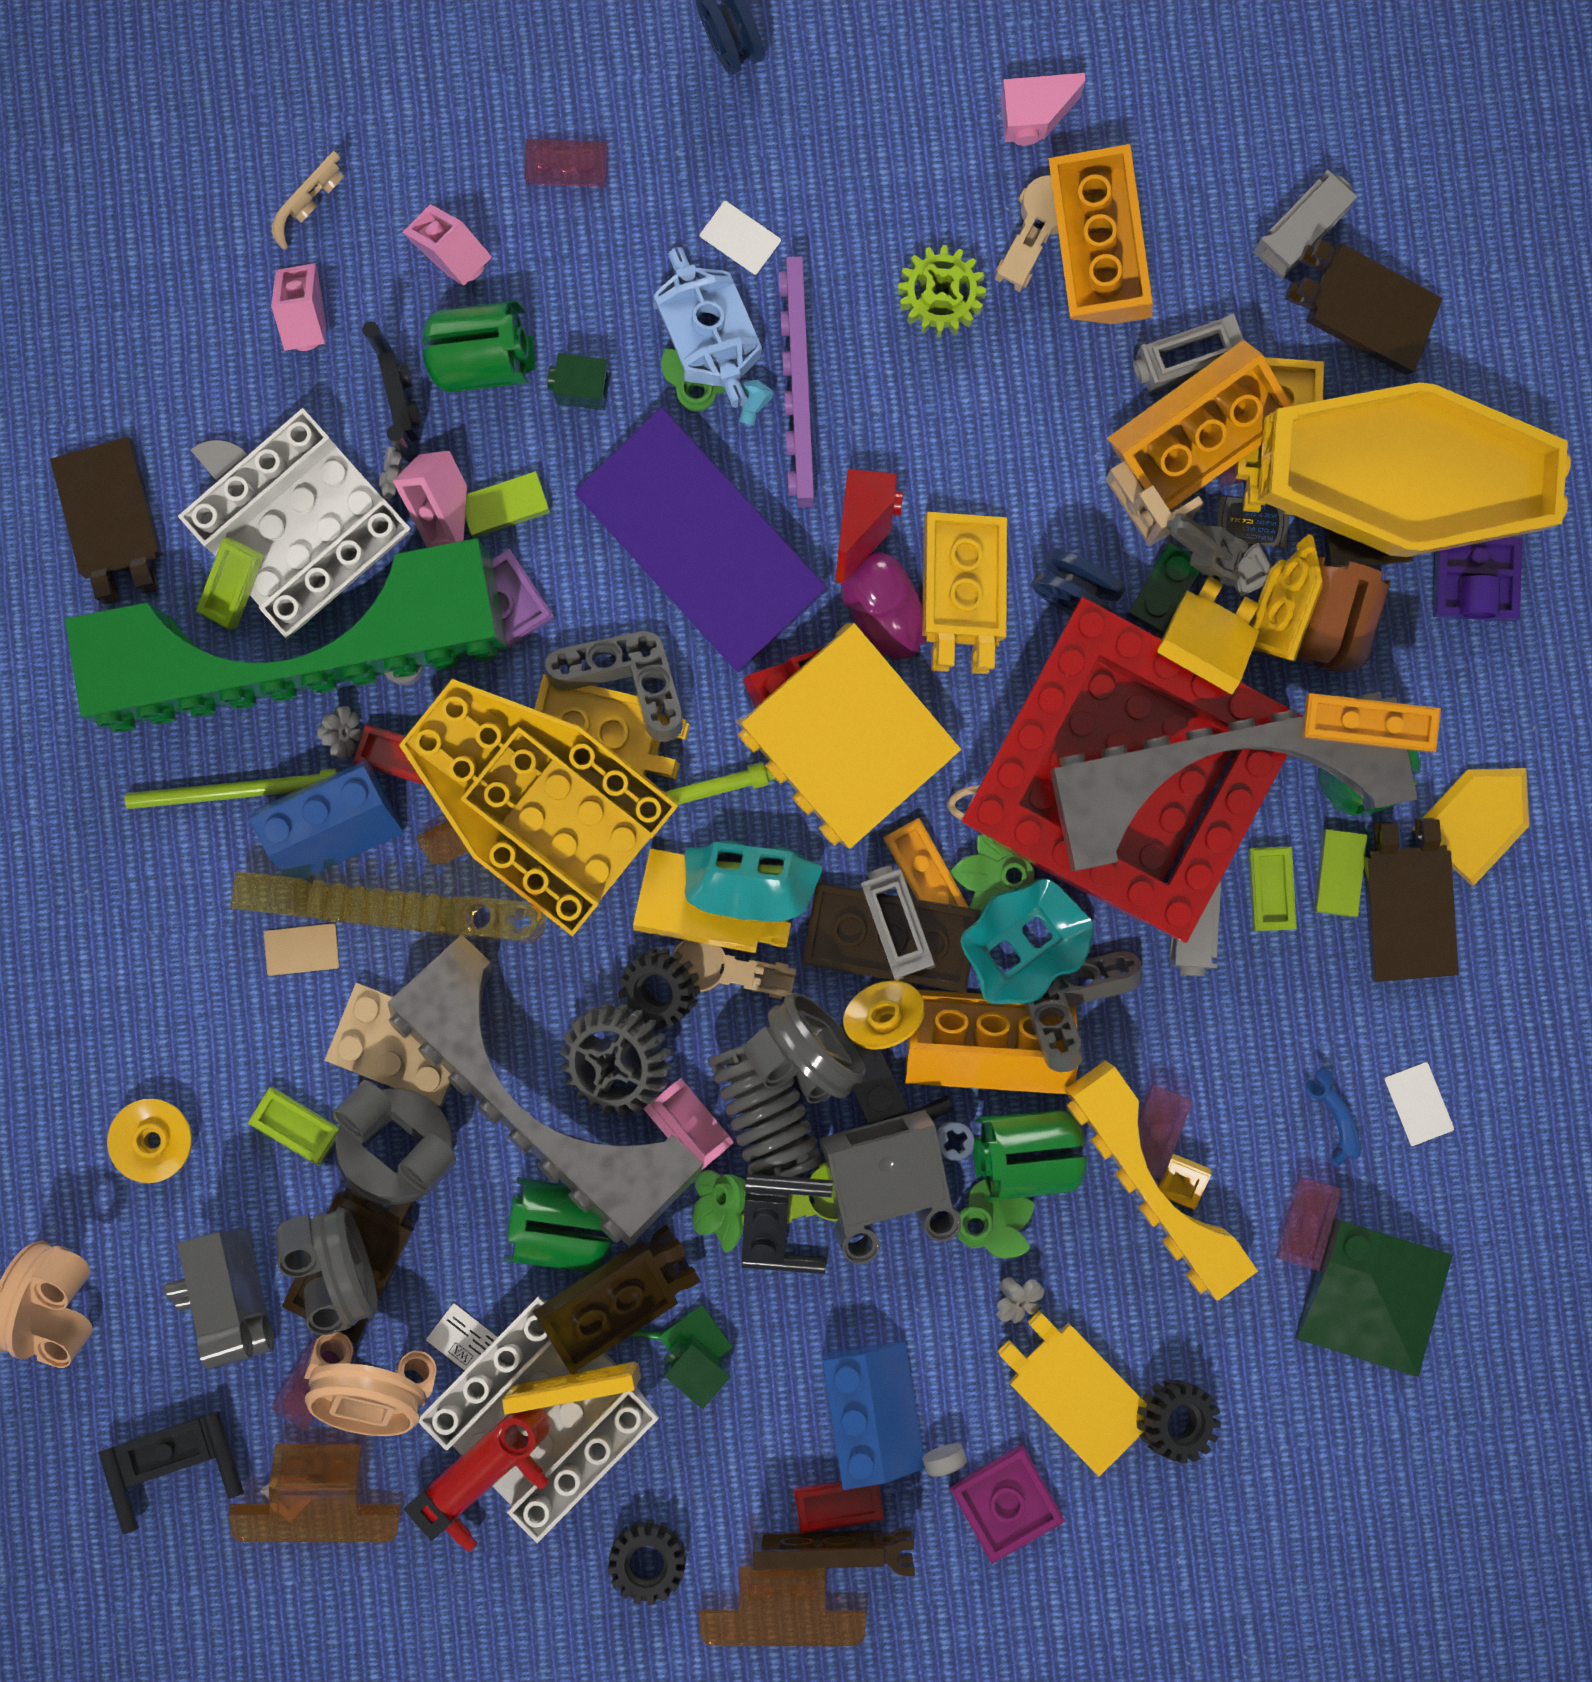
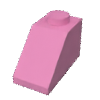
[1000,73,1085,146]
[402,204,492,286]
[271,263,326,351]
[393,451,467,548]

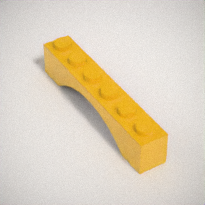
[1065,1060,1258,1301]

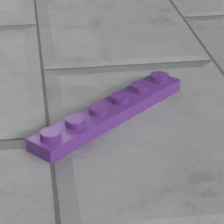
[779,256,814,508]

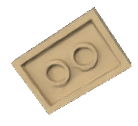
[324,983,451,1106]

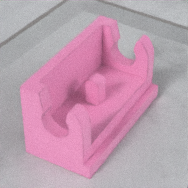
[644,1078,734,1170]

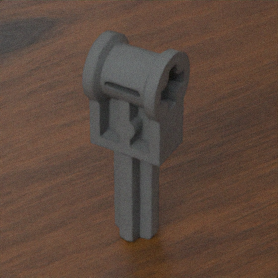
[1167,513,1249,586]

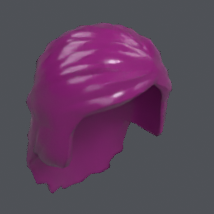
[841,552,926,660]

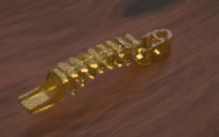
[230,871,546,943]

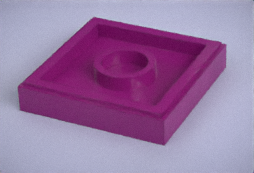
[949,1444,1065,1564]

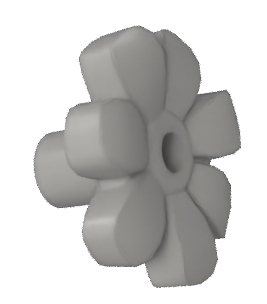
[379,446,405,500]
[317,706,363,758]
[996,1277,1044,1324]

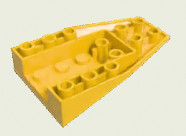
[399,679,679,937]

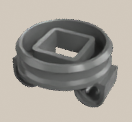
[744,994,866,1103]
[334,1080,456,1205]
[276,1207,378,1335]

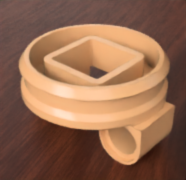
[0,1240,93,1368]
[304,1332,436,1436]

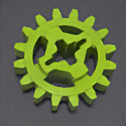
[897,245,986,337]

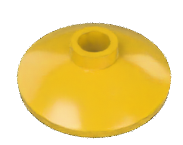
[843,981,925,1050]
[107,1099,192,1183]

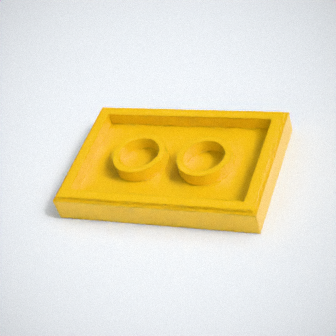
[502,1361,641,1415]

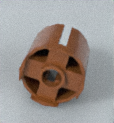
[1296,557,1391,672]

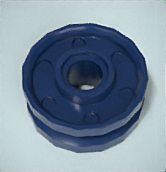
[695,0,765,76]
[1030,549,1125,615]

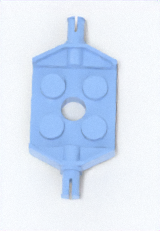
[653,247,762,408]

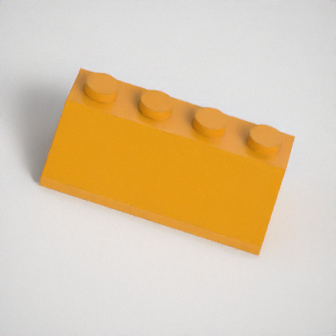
[1048,144,1153,324]
[1107,340,1292,510]
[905,990,1078,1094]

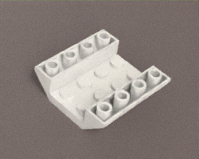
[178,408,412,639]
[418,1296,659,1543]

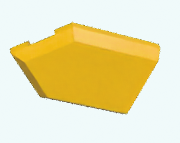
[1250,534,1323,662]
[1411,768,1529,886]

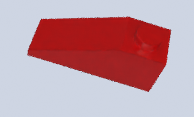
[835,469,903,583]

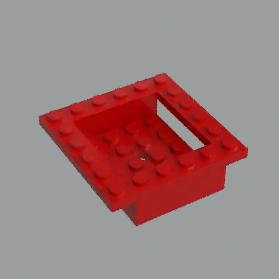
[960,597,1302,943]

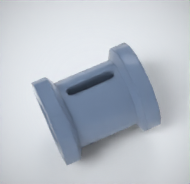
[936,1121,974,1161]

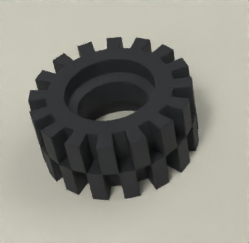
[618,948,700,1030]
[1136,1379,1221,1463]
[608,1519,686,1605]

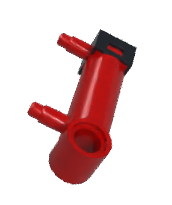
[403,1408,550,1552]

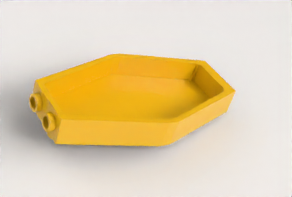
[1258,382,1571,557]

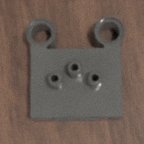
[819,1110,961,1264]
[164,1229,275,1369]

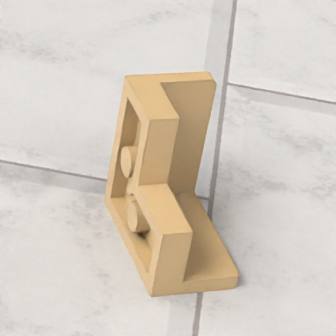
[1105,461,1203,547]

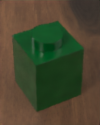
[547,353,611,411]
[663,1335,731,1410]

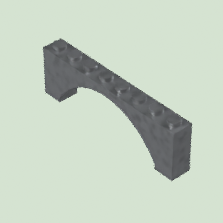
[1050,692,1418,871]
[387,934,703,1247]

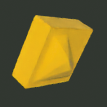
[1157,1153,1211,1210]

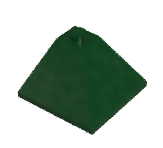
[1295,1217,1453,1377]

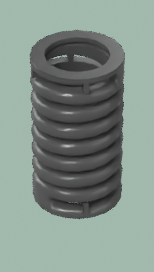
[707,1045,825,1177]

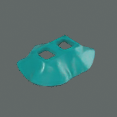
[685,840,822,922]
[960,878,1094,1004]

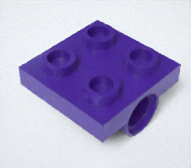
[1433,537,1523,622]

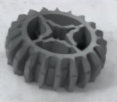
[559,1003,673,1117]

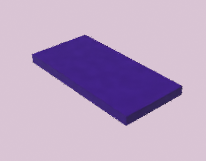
[574,407,829,673]

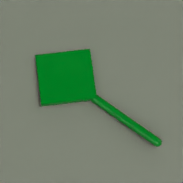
[630,1304,733,1358]

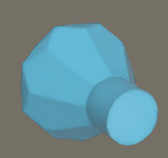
[739,380,774,426]

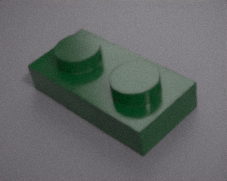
[1127,542,1200,635]

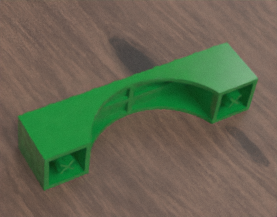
[65,538,509,732]

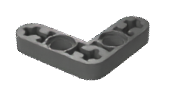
[545,631,683,742]
[1025,951,1142,1072]

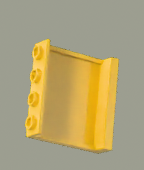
[735,623,961,849]

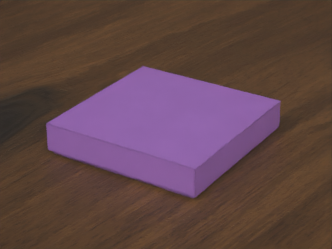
[486,549,555,662]

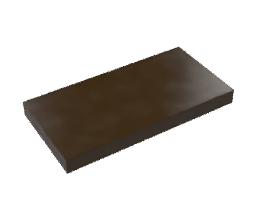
[802,883,980,993]

